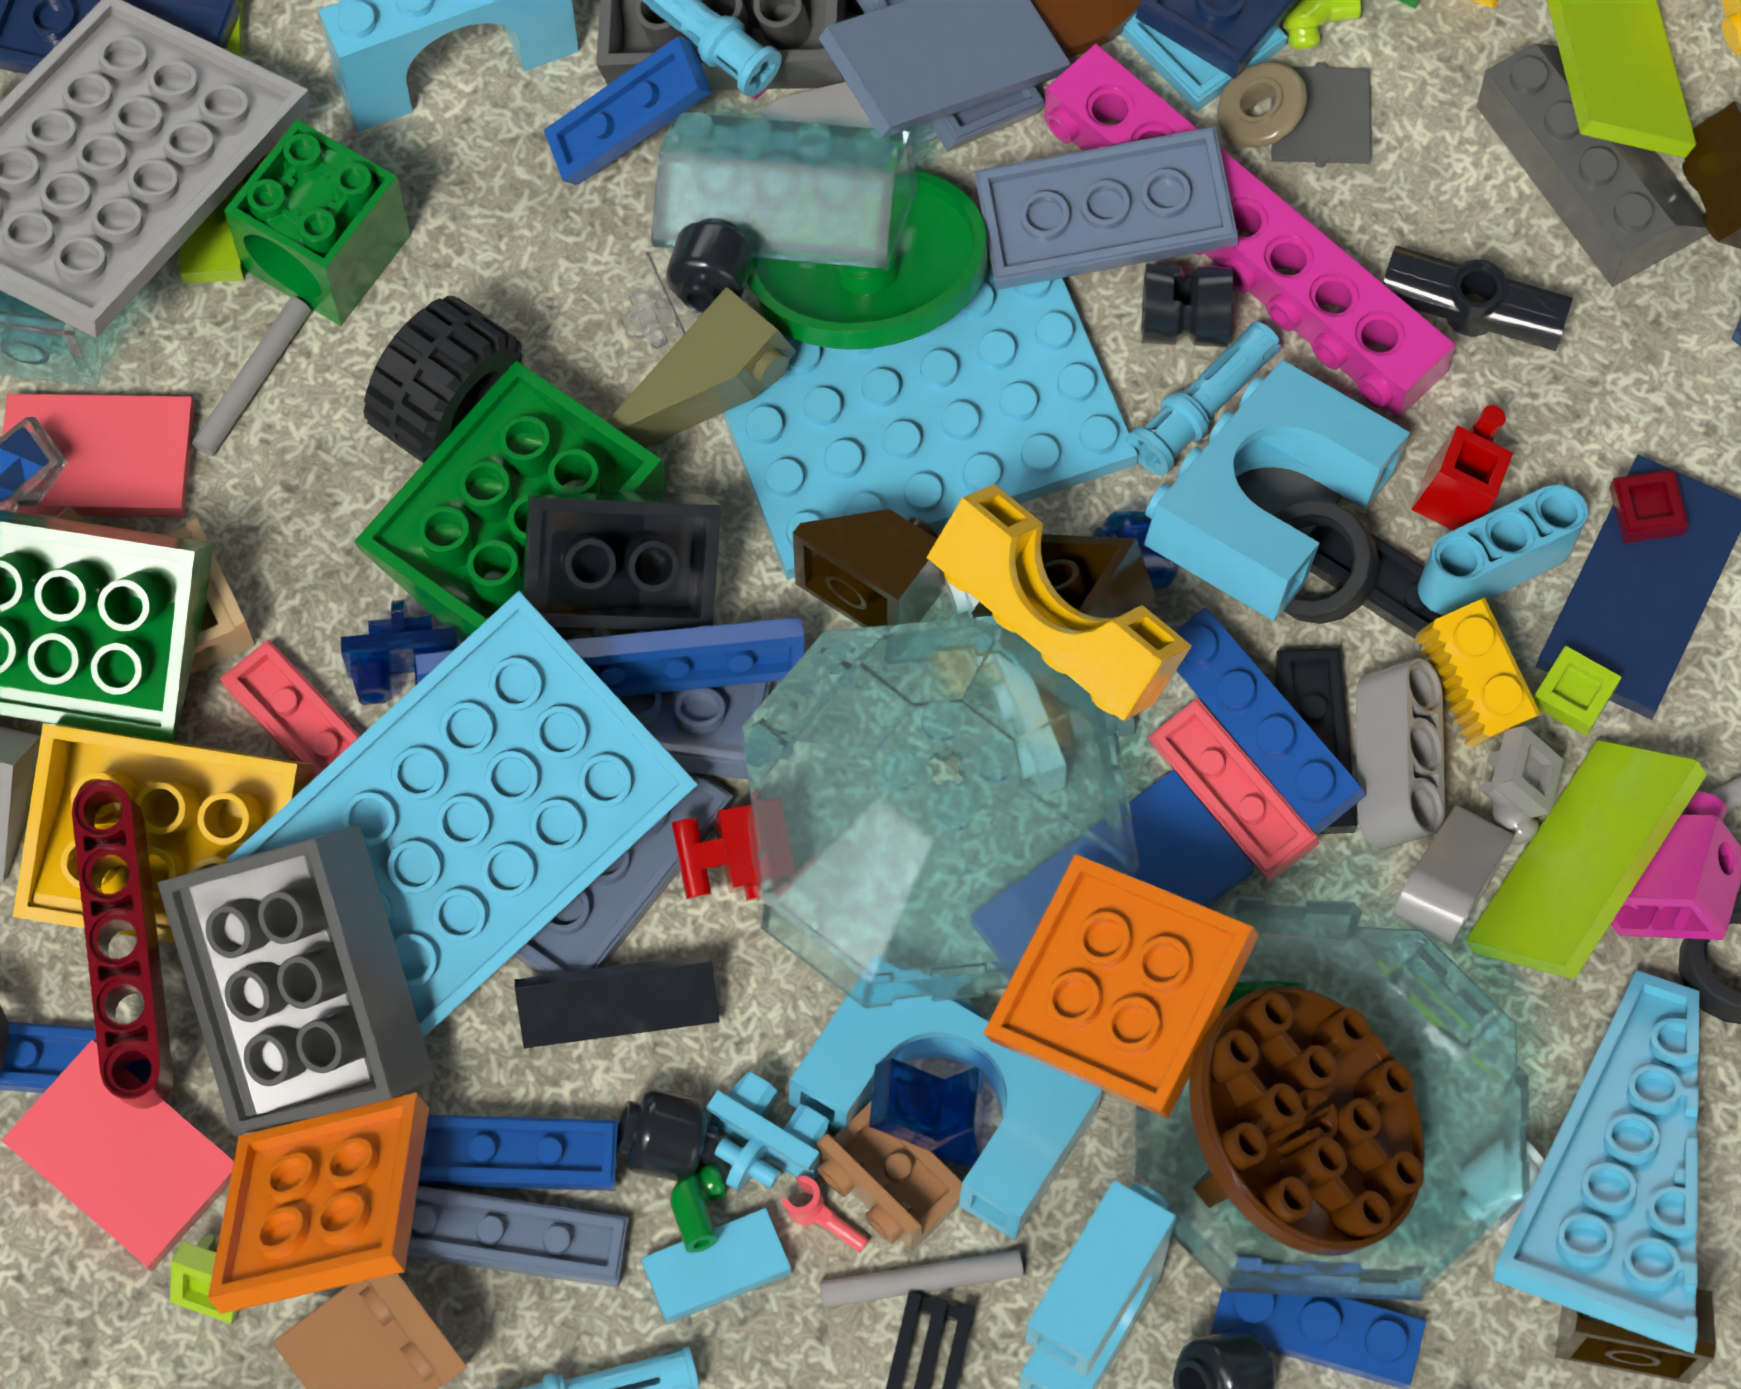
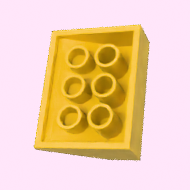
[13,724,314,943]

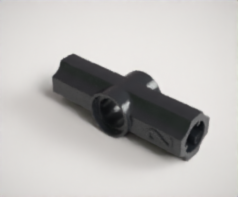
[1383,245,1573,351]

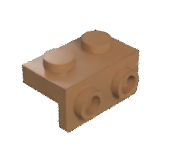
[817,1098,962,1252]

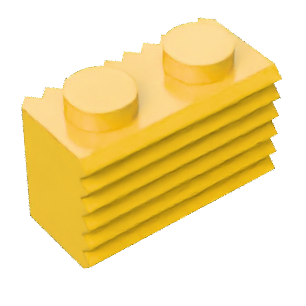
[1414,598,1541,748]

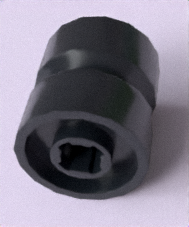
[1141,263,1233,347]

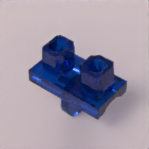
[340,599,459,705]

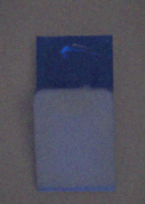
[869,1058,986,1168]

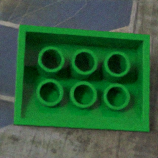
[354,360,668,642]
[0,510,213,742]

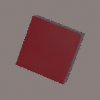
[1609,470,1688,544]

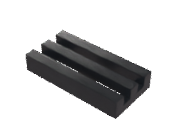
[886,1292,975,1389]

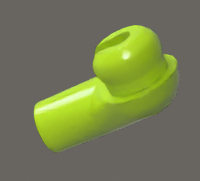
[1284,0,1361,49]

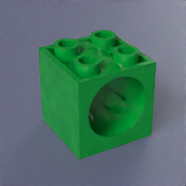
[224,119,411,326]

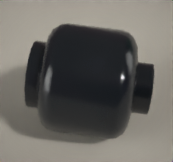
[666,217,754,313]
[616,1089,718,1182]
[1173,1329,1276,1389]

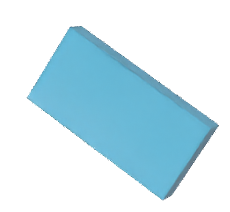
[641,1208,792,1325]

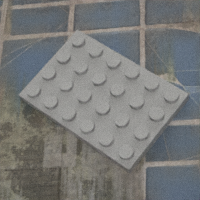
[0,0,309,338]

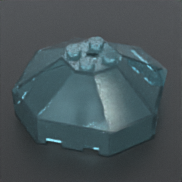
[742,616,1139,1008]
[1131,897,1530,1301]

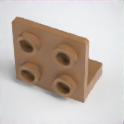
[274,1273,467,1389]

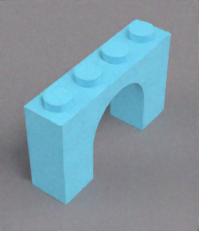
[318,0,579,133]
[1144,360,1410,621]
[788,955,1103,1240]
[1019,1180,1176,1389]

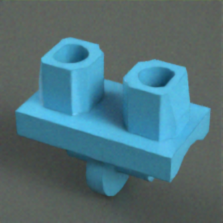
[707,1071,830,1192]

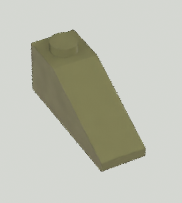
[606,287,796,448]

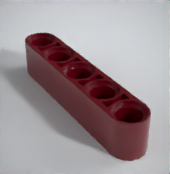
[72,780,173,1109]

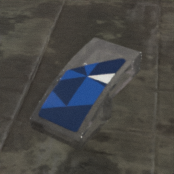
[0,417,68,512]

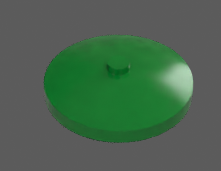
[746,166,988,350]

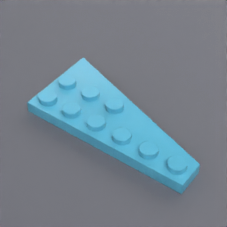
[1494,970,1699,1354]

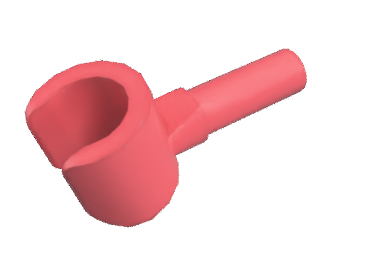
[781,1176,870,1253]

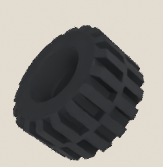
[363,296,523,463]

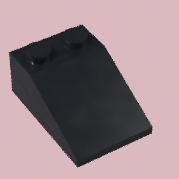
[522,491,721,630]

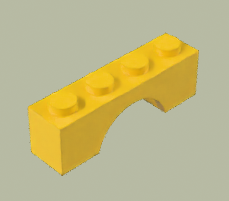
[927,484,1192,722]

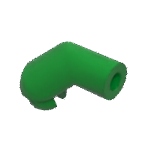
[670,1164,726,1253]

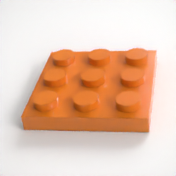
[984,854,1259,1119]
[208,1092,429,1314]

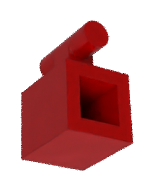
[1411,405,1513,531]
[672,799,797,901]

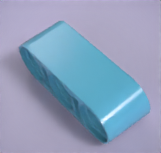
[1418,485,1588,615]

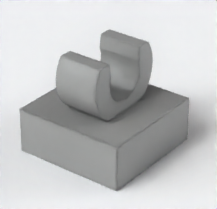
[1480,726,1564,818]

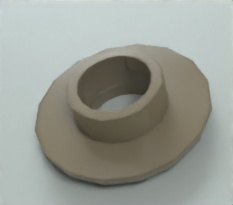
[1217,62,1307,148]

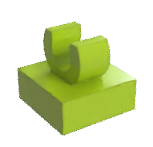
[1533,646,1622,737]
[170,1233,240,1324]

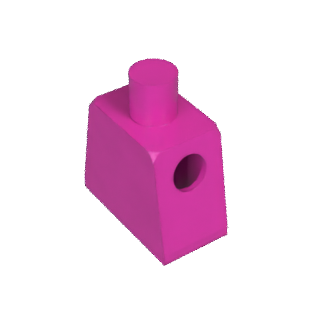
[1611,792,1741,940]

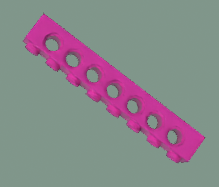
[1044,44,1456,419]

